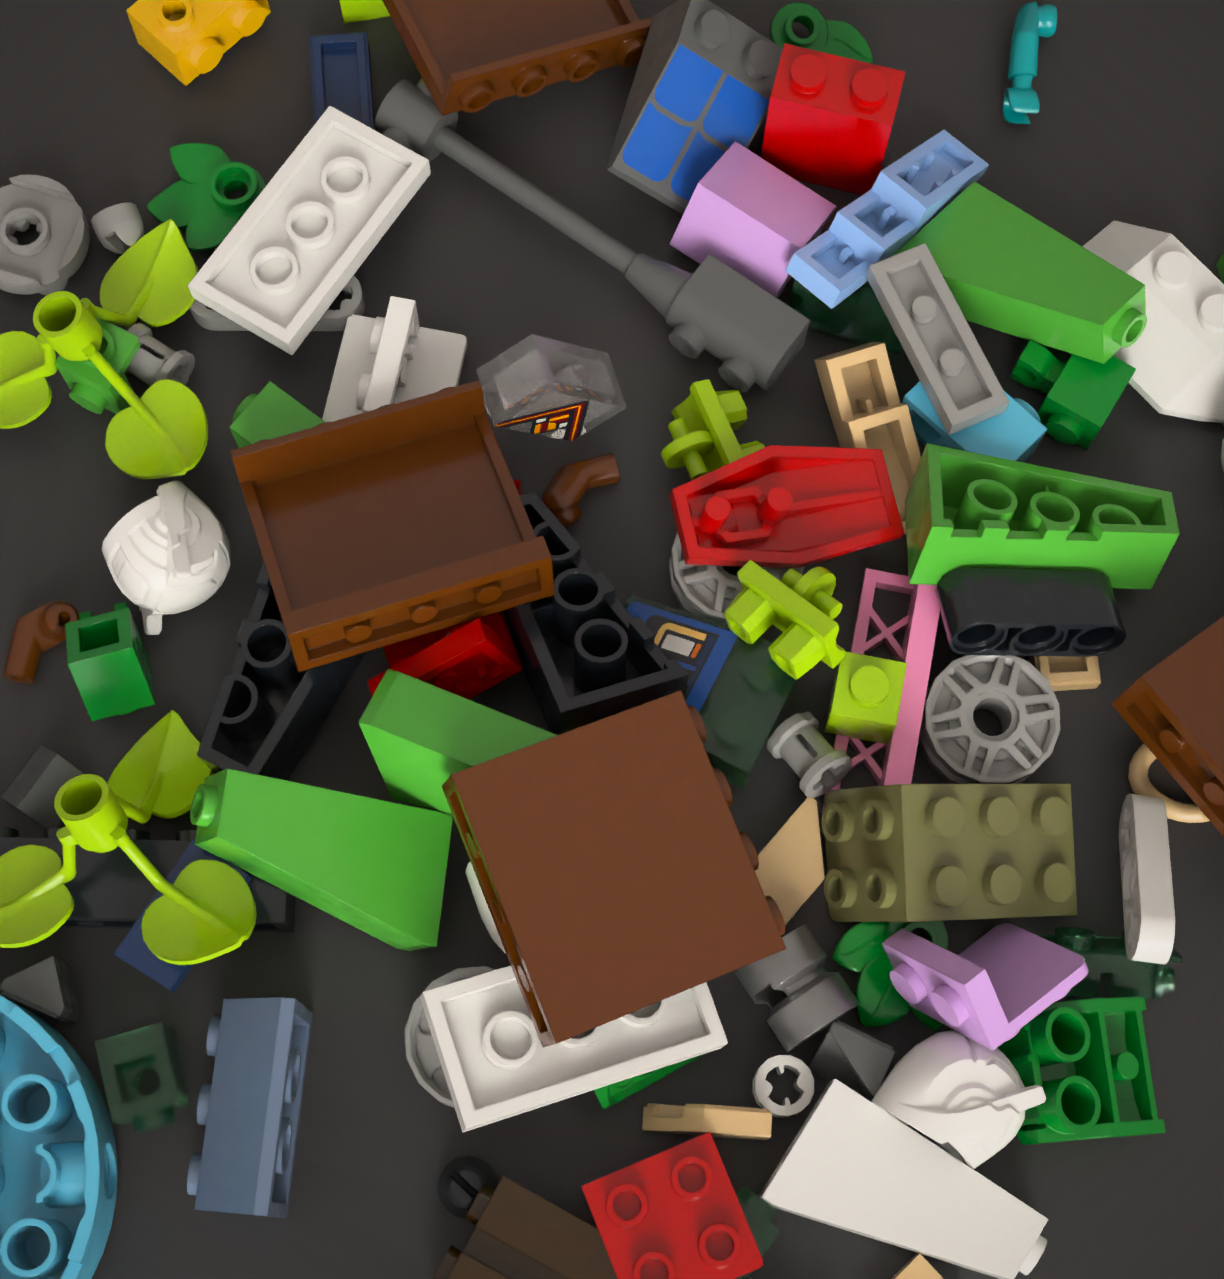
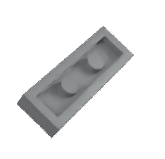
[866,243,1009,435]

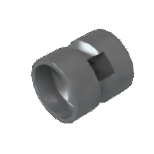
[735,925,860,1052]

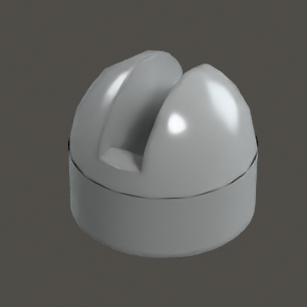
[91,202,145,254]

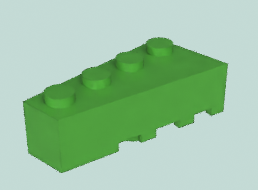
[905,443,1180,589]

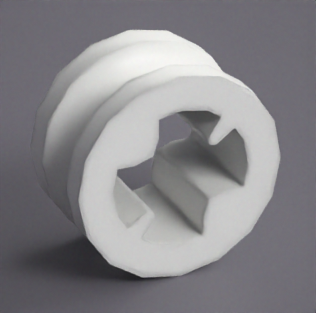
[752,1055,814,1118]

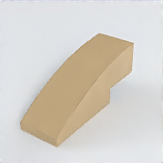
[814,342,921,534]

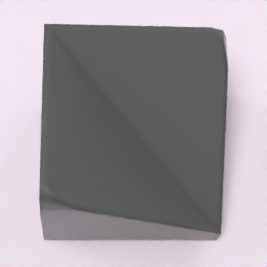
[809,1020,895,1100]

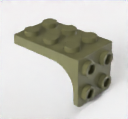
[821,784,1077,922]

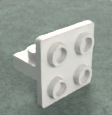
[322,296,467,422]

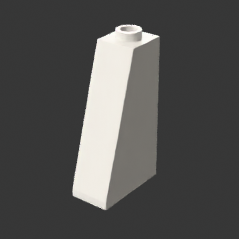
[757,1079,1049,1279]

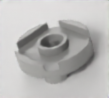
[0,174,90,295]

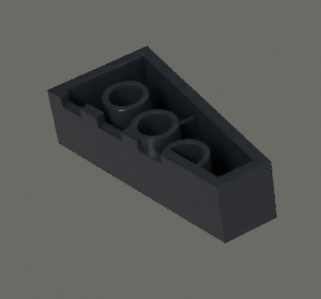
[503,492,688,735]
[197,560,366,781]

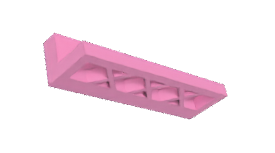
[821,568,940,813]

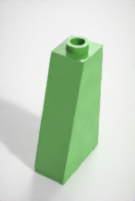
[891,181,1147,364]
[358,669,557,814]
[190,768,453,951]

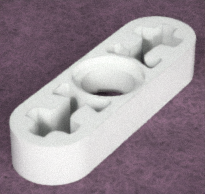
[1119,793,1175,964]

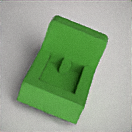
[55,318,141,414]

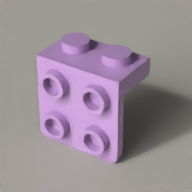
[882,923,1089,1051]

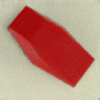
[669,445,904,568]

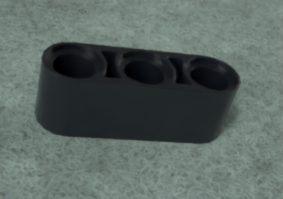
[935,568,1127,657]

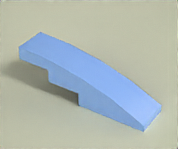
[785,129,989,309]

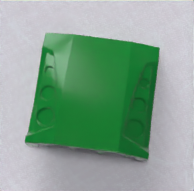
[997,997,1166,1145]

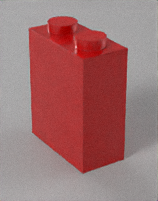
[761,43,906,195]

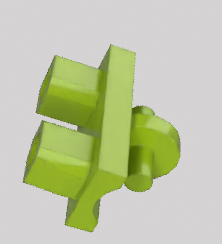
[661,379,765,480]
[724,560,846,680]

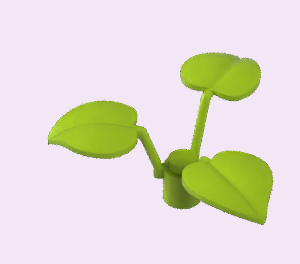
[0,219,208,479]
[0,710,257,965]

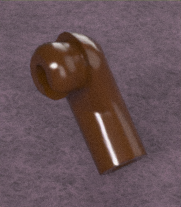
[542,453,620,527]
[2,601,80,684]

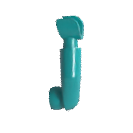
[1002,1,1057,124]

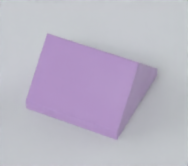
[670,141,837,298]

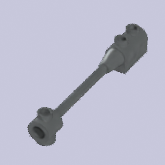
[375,78,810,392]

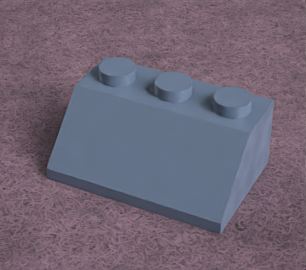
[187,997,313,1218]

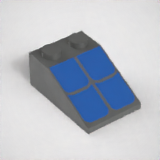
[606,0,783,215]

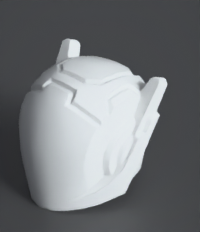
[101,481,231,635]
[871,1030,1046,1169]

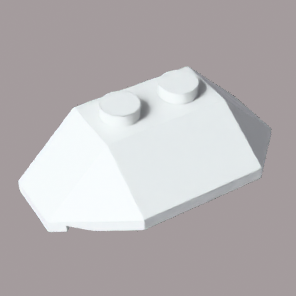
[1082,221,1224,426]

